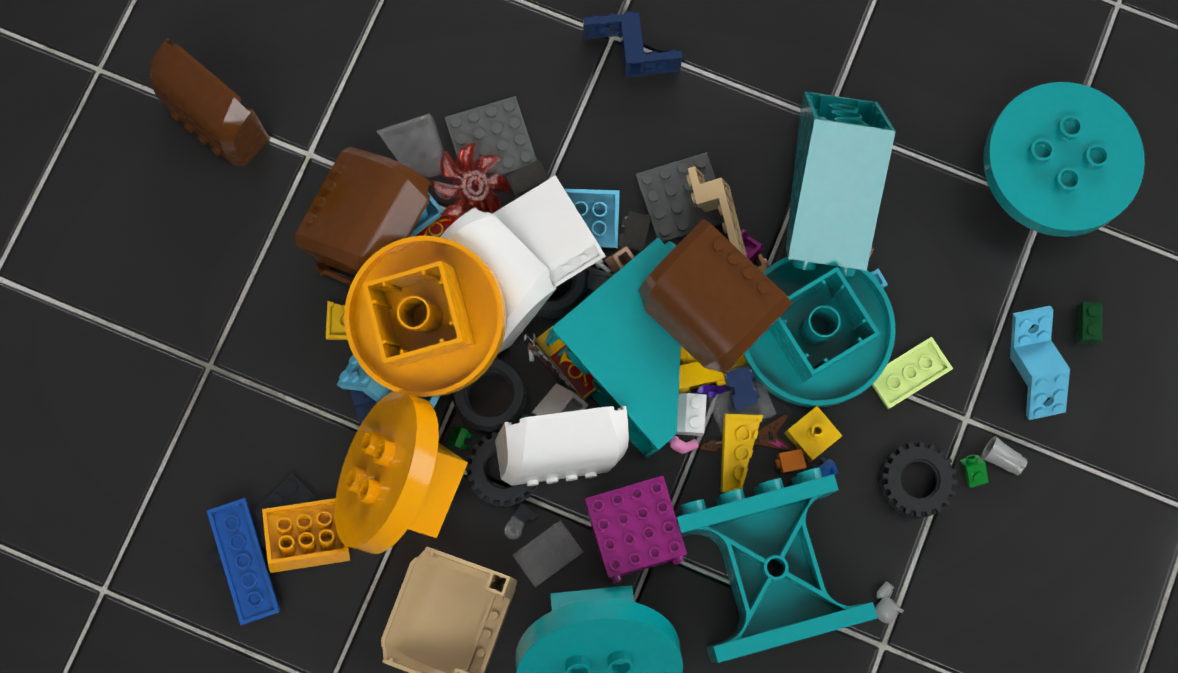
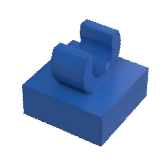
[813,457,838,477]

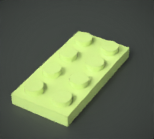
[872,337,953,409]

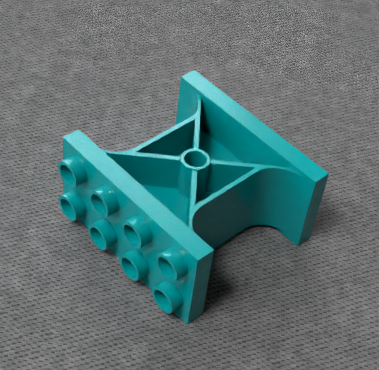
[676,467,878,663]

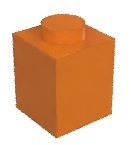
[775,449,806,475]

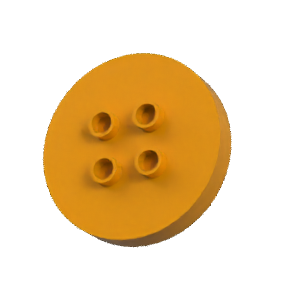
[344,236,507,397]
[335,391,468,554]

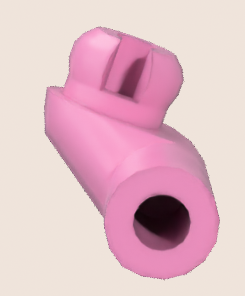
[669,436,699,454]

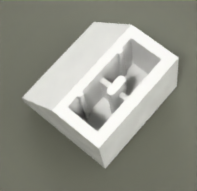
[532,383,588,416]

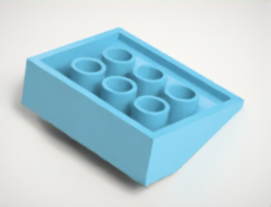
[564,189,620,248]

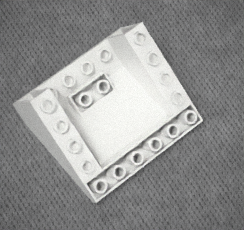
[493,175,606,287]

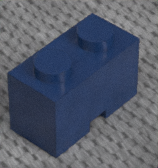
[723,365,760,410]

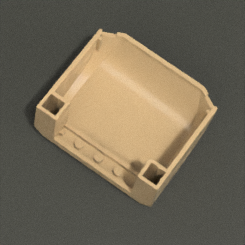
[381,547,517,673]

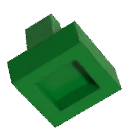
[446,426,473,450]

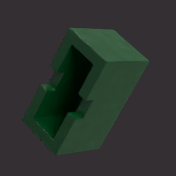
[1075,302,1102,345]

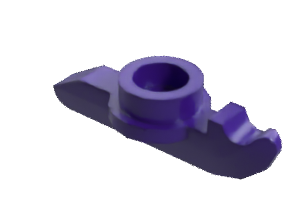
[696,385,726,398]

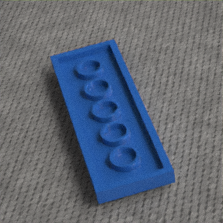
[207,498,281,625]

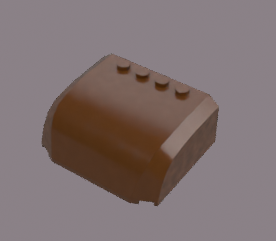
[149,38,270,166]
[295,147,431,275]
[638,219,792,374]

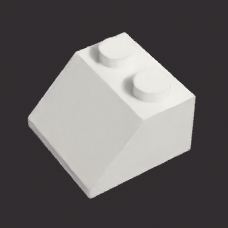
[677,393,707,436]

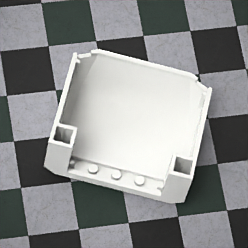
[441,208,556,353]
[495,406,629,486]

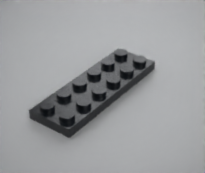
[206,473,319,579]

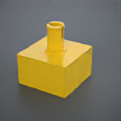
[785,406,842,463]

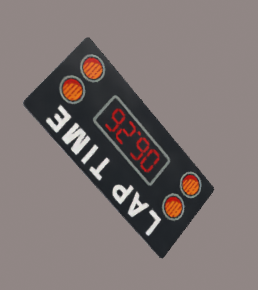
[524,336,577,394]

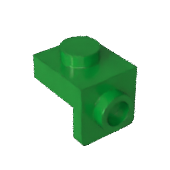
[960,455,989,488]

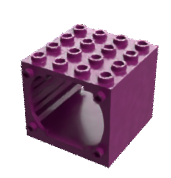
[585,476,687,584]

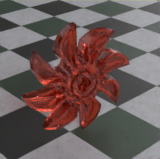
[431,143,510,219]

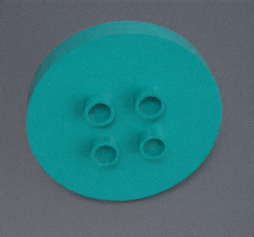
[983,82,1145,237]
[743,257,895,407]
[515,585,683,673]

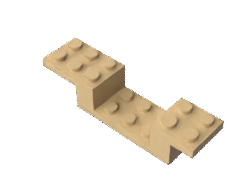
[687,166,747,257]

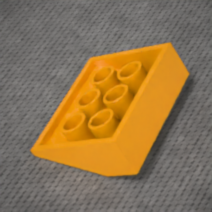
[262,498,350,573]

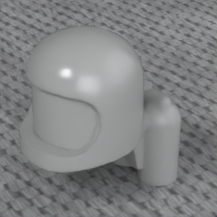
[875,581,904,623]

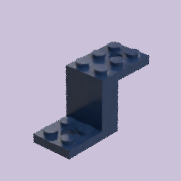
[583,11,682,77]

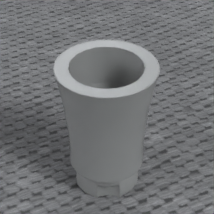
[981,436,1028,476]

